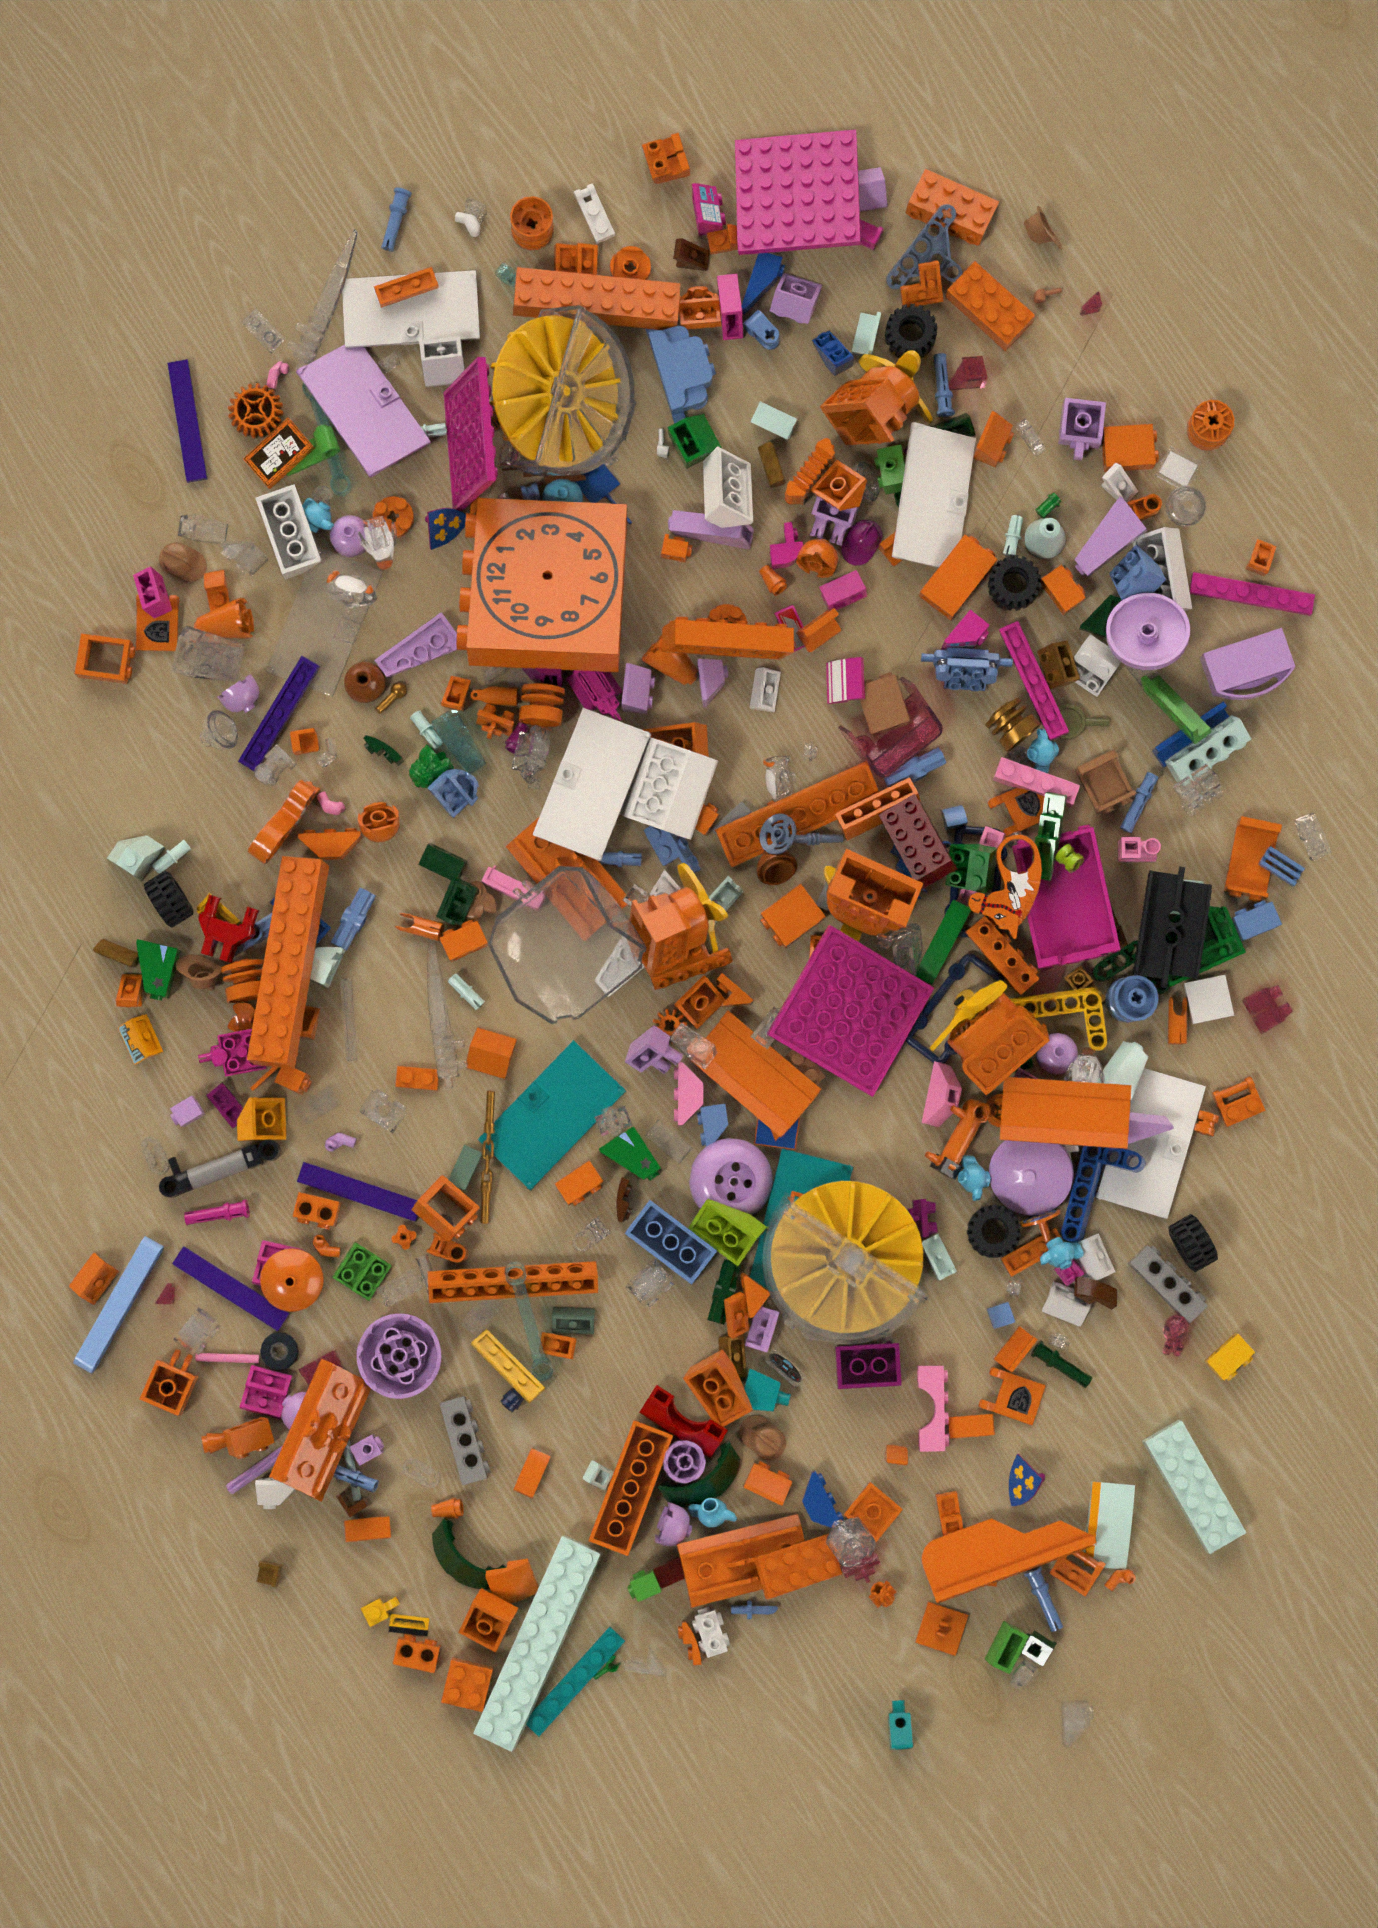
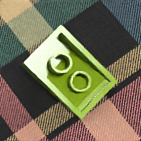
[688,1199,767,1266]

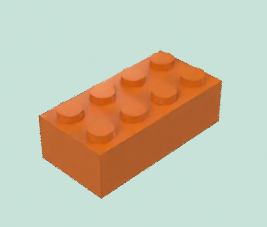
[945,261,1035,351]

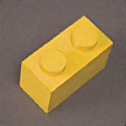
[1204,1333,1255,1381]

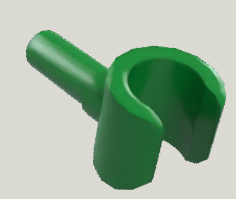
[593,1655,621,1680]

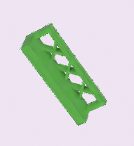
[1141,675,1211,744]

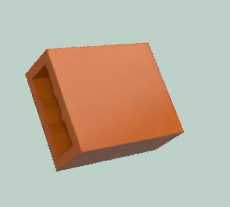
[1102,424,1159,472]
[760,884,826,949]

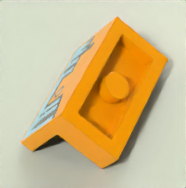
[118,1014,163,1065]

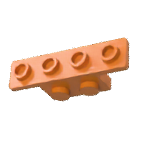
[650,943,733,990]

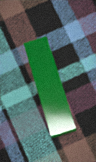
[1032,792,1067,881]
[914,899,971,985]

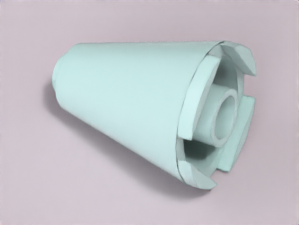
[1025,518,1066,559]

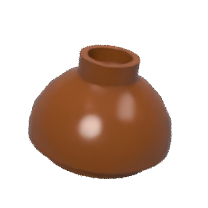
[344,662,386,703]
[756,848,798,885]

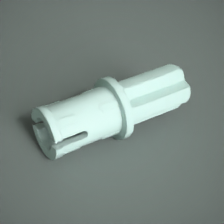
[420,423,447,438]
[1002,515,1023,557]
[410,710,443,749]
[152,839,192,874]
[448,974,485,1011]

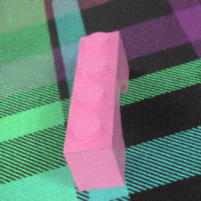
[993,757,1080,808]
[917,1365,949,1452]

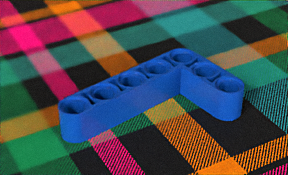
[1061,1146,1146,1242]

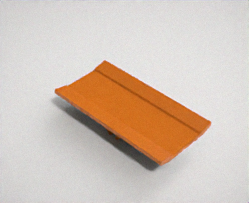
[506,816,632,941]
[688,1010,822,1137]
[1000,1077,1132,1149]
[269,1359,371,1502]
[676,1514,805,1608]

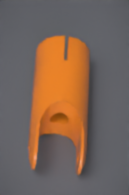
[470,686,518,706]
[395,913,444,941]
[1168,997,1187,1045]

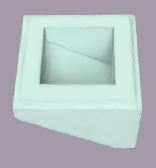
[583,1460,614,1491]

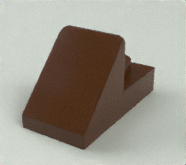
[673,238,710,271]

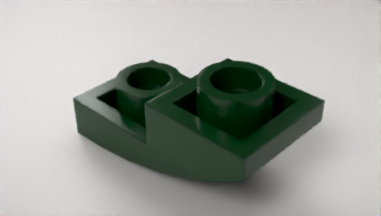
[363,735,404,766]

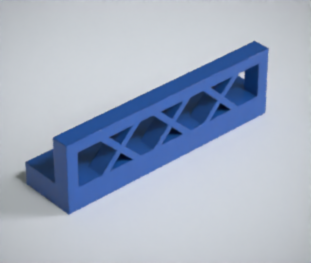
[1152,701,1230,768]

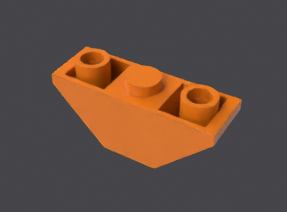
[298,828,363,860]

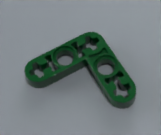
[1092,940,1170,995]

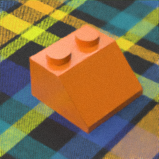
[973,411,1014,468]
[743,1461,793,1506]

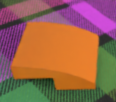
[554,243,598,275]
[485,1559,539,1604]

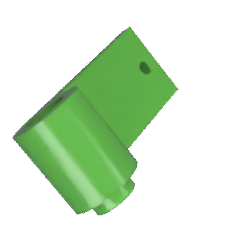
[286,425,340,476]

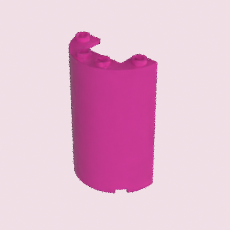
[1012,825,1121,968]

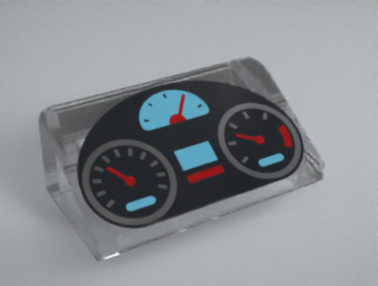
[764,1349,805,1387]

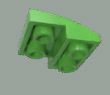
[332,1242,392,1301]

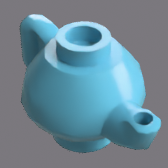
[302,498,334,533]
[1027,729,1059,774]
[958,1155,991,1201]
[1040,1237,1084,1270]
[688,1498,737,1528]

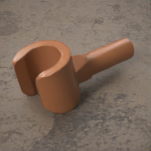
[1034,288,1062,303]

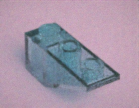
[431,710,486,774]

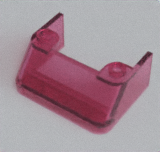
[838,677,943,778]

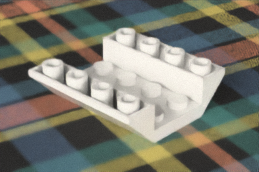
[619,737,718,840]

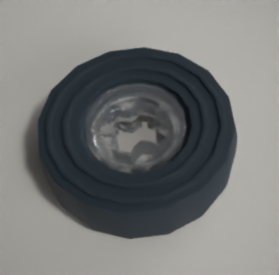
[260,1332,299,1370]

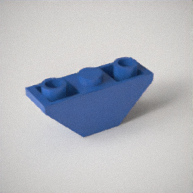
[812,330,854,376]
[802,1470,846,1531]

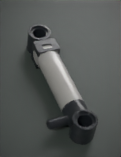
[159,1139,281,1198]

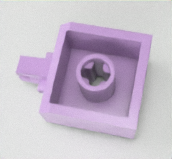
[1058,398,1106,461]

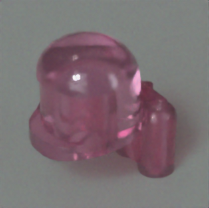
[1162,1315,1189,1356]

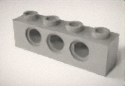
[1128,1245,1208,1324]
[439,1396,491,1486]

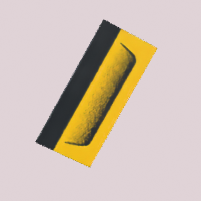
[388,1614,430,1636]

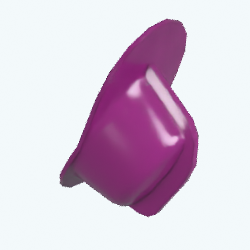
[841,520,883,566]

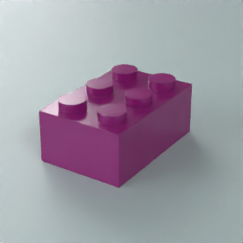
[835,1343,902,1389]

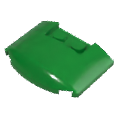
[1165,906,1246,987]

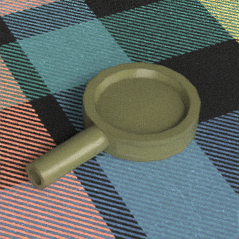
[1058,704,1109,740]

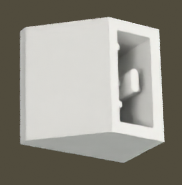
[419,336,465,387]
[1074,634,1121,697]

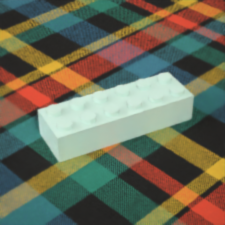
[1142,1420,1246,1554]

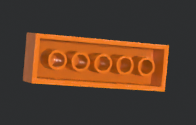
[662,617,794,660]
[588,1420,673,1556]

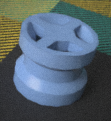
[520,482,541,501]

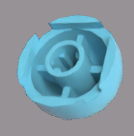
[542,479,583,502]

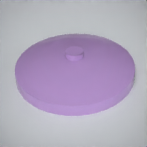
[1106,593,1190,670]
[989,1140,1074,1215]

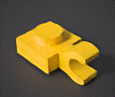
[360,1597,400,1627]

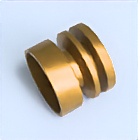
[985,697,1041,752]

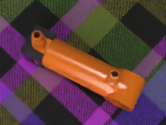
[925,1099,991,1180]

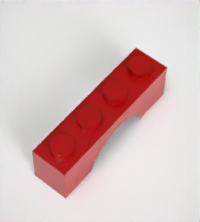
[639,1385,728,1458]

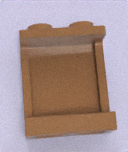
[860,672,913,736]
[1075,749,1136,815]

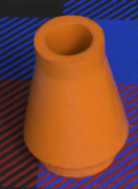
[759,565,788,596]
[201,1433,227,1454]
[431,1497,464,1519]

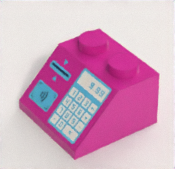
[692,183,726,236]
[941,609,990,650]

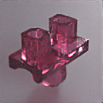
[841,1545,880,1584]

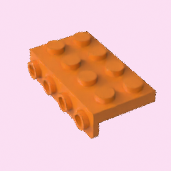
[906,169,999,246]

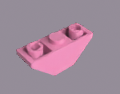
[674,1062,703,1126]
[922,1062,962,1127]

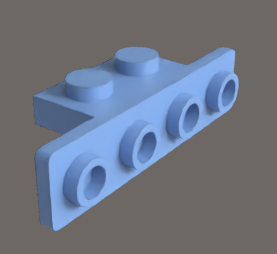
[643,826,701,873]

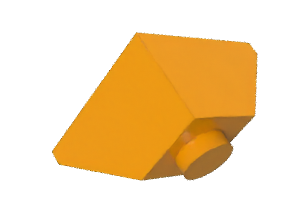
[237,1097,286,1141]

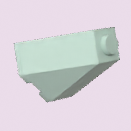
[107,835,165,881]
[310,947,345,989]

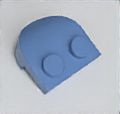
[427,769,479,818]

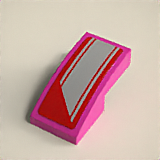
[774,604,805,652]

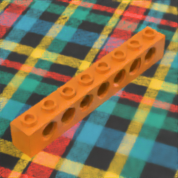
[427,1261,598,1303]

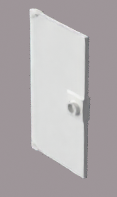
[341,270,480,348]
[892,422,976,568]
[533,708,651,861]
[1095,1068,1206,1219]

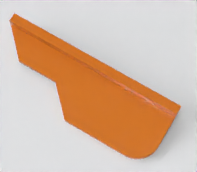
[922,1518,1097,1604]

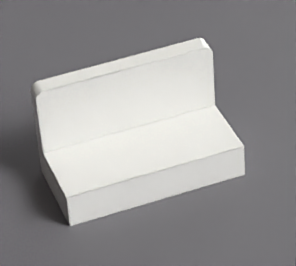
[1074,1233,1115,1280]
[1042,1281,1091,1326]

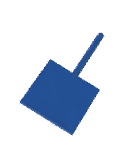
[575,458,632,525]

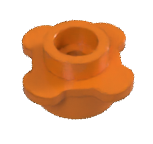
[391,1225,417,1250]

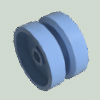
[1105,975,1158,1023]

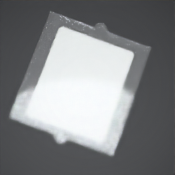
[1155,446,1202,492]

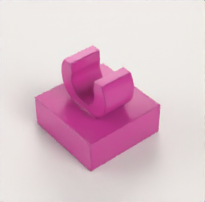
[1054,1259,1085,1286]

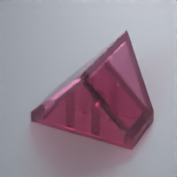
[949,356,987,390]

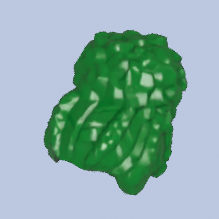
[409,744,454,788]

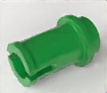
[1035,493,1061,518]

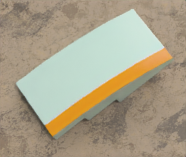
[1083,1481,1135,1569]

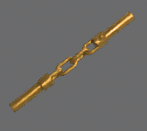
[480,1090,495,1224]

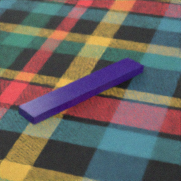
[167,359,208,483]
[238,656,320,773]
[297,1162,418,1222]
[172,1246,290,1331]

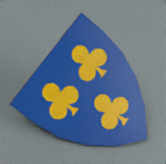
[425,508,466,550]
[1009,1454,1045,1506]

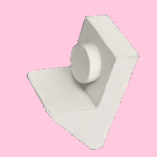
[1101,463,1138,503]

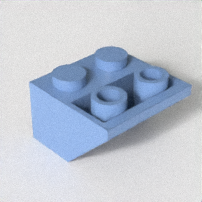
[1109,545,1166,600]

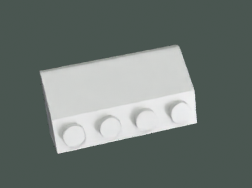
[703,446,753,528]
[256,484,322,579]
[1132,527,1192,611]

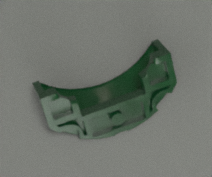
[657,1440,740,1507]
[432,1517,507,1589]

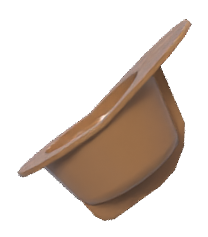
[1024,206,1063,250]
[159,542,207,582]
[175,954,221,991]
[739,1415,786,1460]

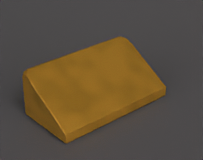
[93,939,139,968]
[718,1335,747,1378]

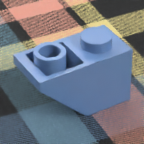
[697,1104,728,1147]

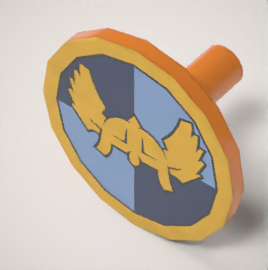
[1020,1209,1061,1242]

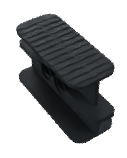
[1133,866,1212,988]

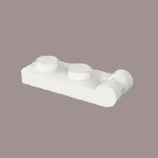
[573,183,615,244]

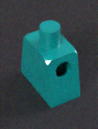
[744,1368,791,1412]
[888,1700,913,1750]

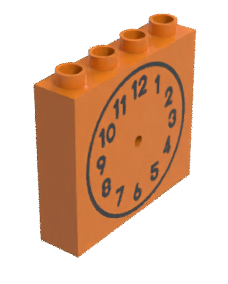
[456,498,627,672]

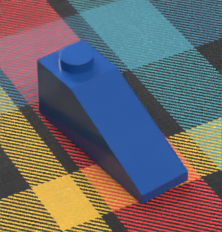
[741,253,785,315]

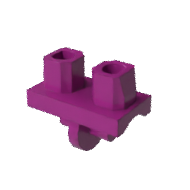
[908,1199,937,1238]

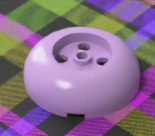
[689,1138,773,1216]
[357,1313,442,1399]

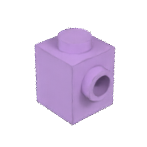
[170,1096,205,1127]
[350,1434,384,1466]

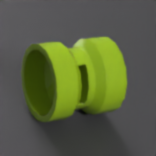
[1055,844,1084,873]

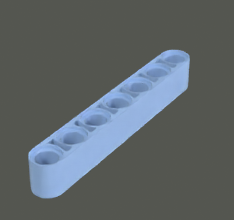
[73,1236,164,1374]

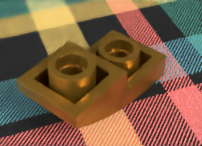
[1064,965,1105,1004]

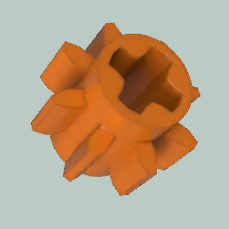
[869,1581,897,1608]

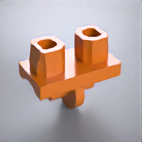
[476,703,514,740]

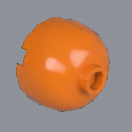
[796,539,838,578]
[358,802,400,843]

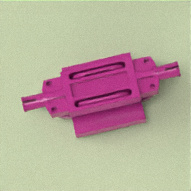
[566,670,623,721]
[198,1029,267,1077]

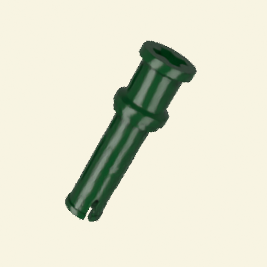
[1031,1340,1093,1388]

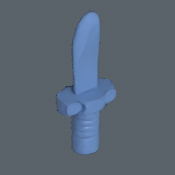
[731,1600,778,1619]

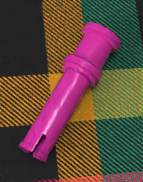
[184,1199,250,1225]

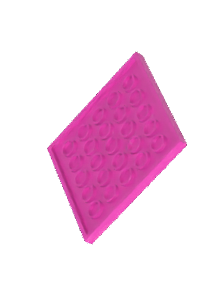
[735,129,861,255]
[443,357,498,511]
[767,925,934,1097]

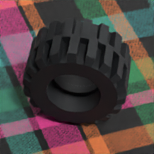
[885,304,938,359]
[988,555,1041,611]
[144,870,193,928]
[967,1205,1021,1258]
[1168,1214,1218,1272]

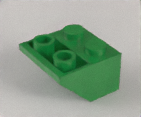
[667,414,722,469]
[945,844,997,893]

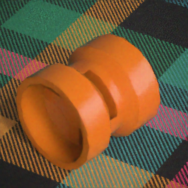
[1193,1110,1219,1137]

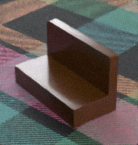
[336,1492,372,1518]

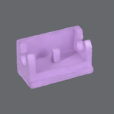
[745,1306,779,1352]

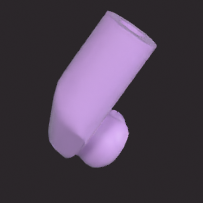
[325,1133,357,1151]

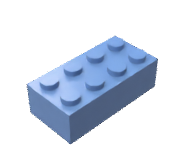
[624,1200,717,1285]

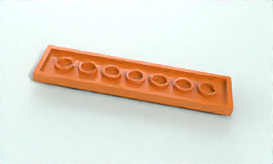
[715,761,879,868]

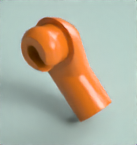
[313,1234,341,1258]
[1104,1569,1136,1592]

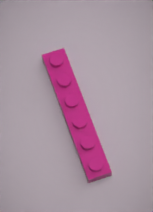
[1189,572,1315,616]
[999,621,1069,741]

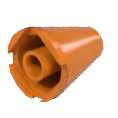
[194,598,254,639]
[641,635,698,685]

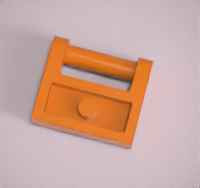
[1212,1076,1266,1127]
[1050,1551,1106,1597]

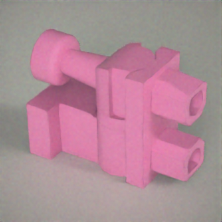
[1118,837,1161,862]

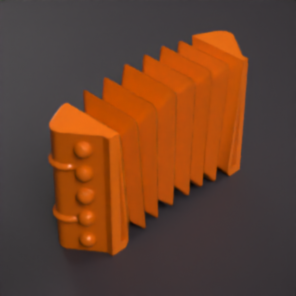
[785,438,835,505]

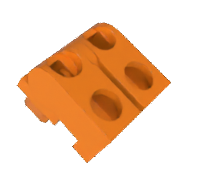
[642,133,690,184]

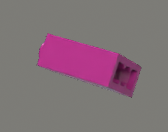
[717,274,743,340]

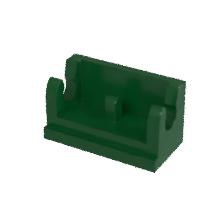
[418,843,468,880]
[436,878,479,926]

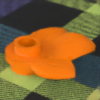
[227,1002,255,1032]

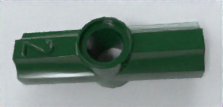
[707,1259,741,1325]

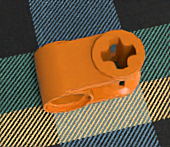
[1127,494,1162,521]
[426,1232,468,1263]

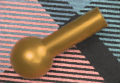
[375,682,407,714]

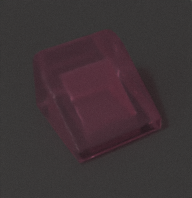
[1079,291,1102,316]
[155,1283,175,1304]

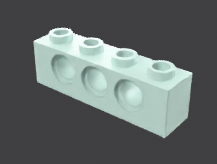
[1164,715,1251,785]

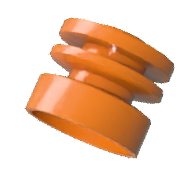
[510,196,554,250]
[1187,400,1235,451]
[519,683,565,727]
[221,959,264,1003]

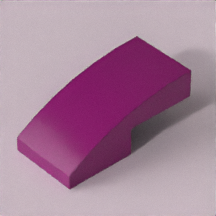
[206,1082,243,1128]

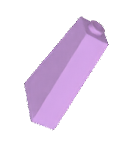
[1075,497,1148,577]
[668,510,754,549]

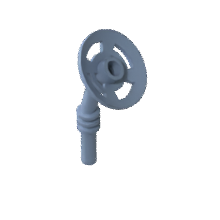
[760,814,843,854]

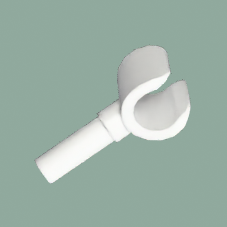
[657,428,669,458]

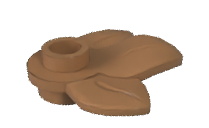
[467,881,496,922]

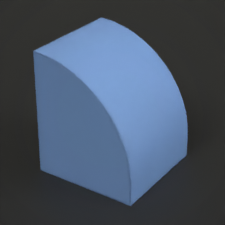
[941,805,968,830]
[987,1302,1015,1329]

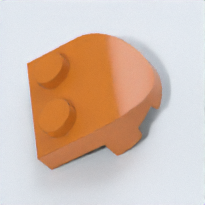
[679,286,721,330]

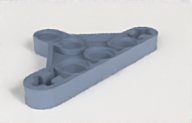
[886,204,962,289]

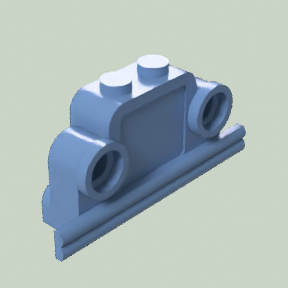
[646,326,716,423]

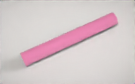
[195,1353,260,1363]

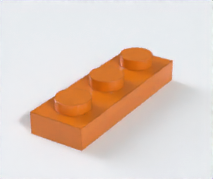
[374,267,439,308]
[1000,1228,1064,1277]

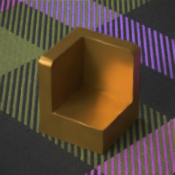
[257,1561,283,1587]

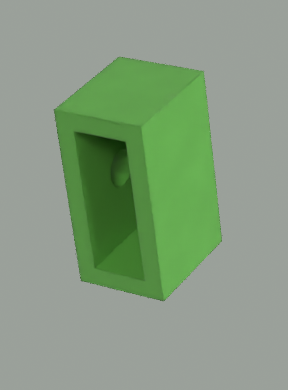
[874,444,905,495]
[627,1569,662,1602]
[985,1621,1029,1674]

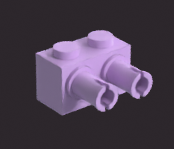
[810,496,859,546]
[625,1025,683,1074]

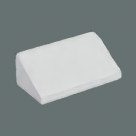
[750,667,781,712]

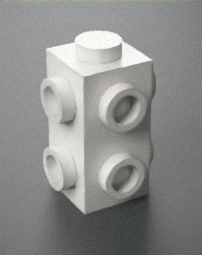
[692,1606,730,1658]

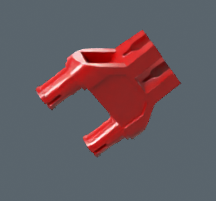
[198,894,260,963]

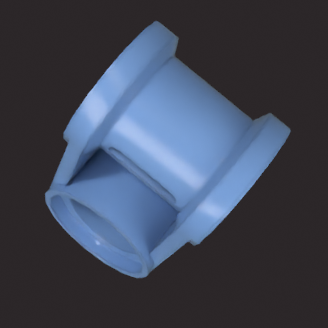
[743,310,779,350]

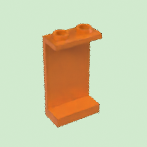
[919,535,997,621]
[1224,816,1282,902]

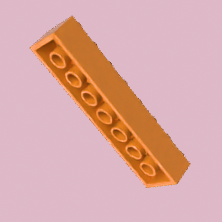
[513,267,680,330]

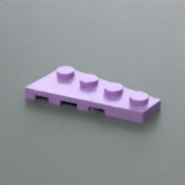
[374,612,457,678]

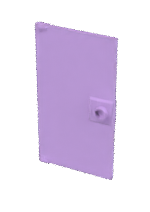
[296,344,431,478]

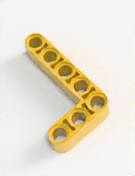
[1010,987,1107,1051]

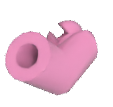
[267,361,289,389]
[316,791,345,815]

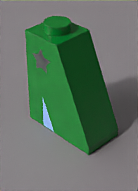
[136,939,181,1001]
[599,1126,661,1181]

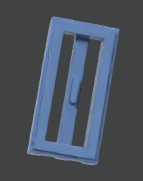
[1258,846,1305,887]

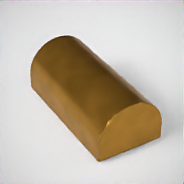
[757,442,786,488]

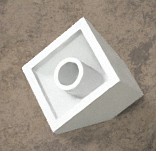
[255,1478,296,1509]

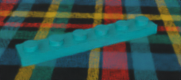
[526,1626,625,1737]

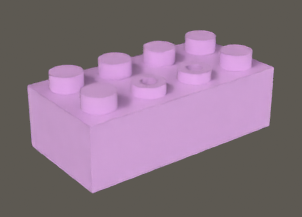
[1200,628,1296,700]

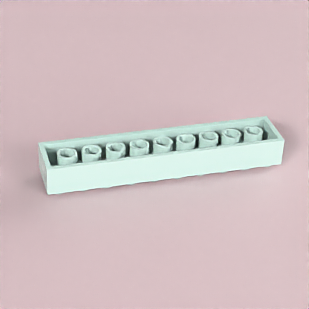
[473,1535,603,1752]

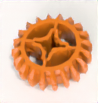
[228,383,284,439]

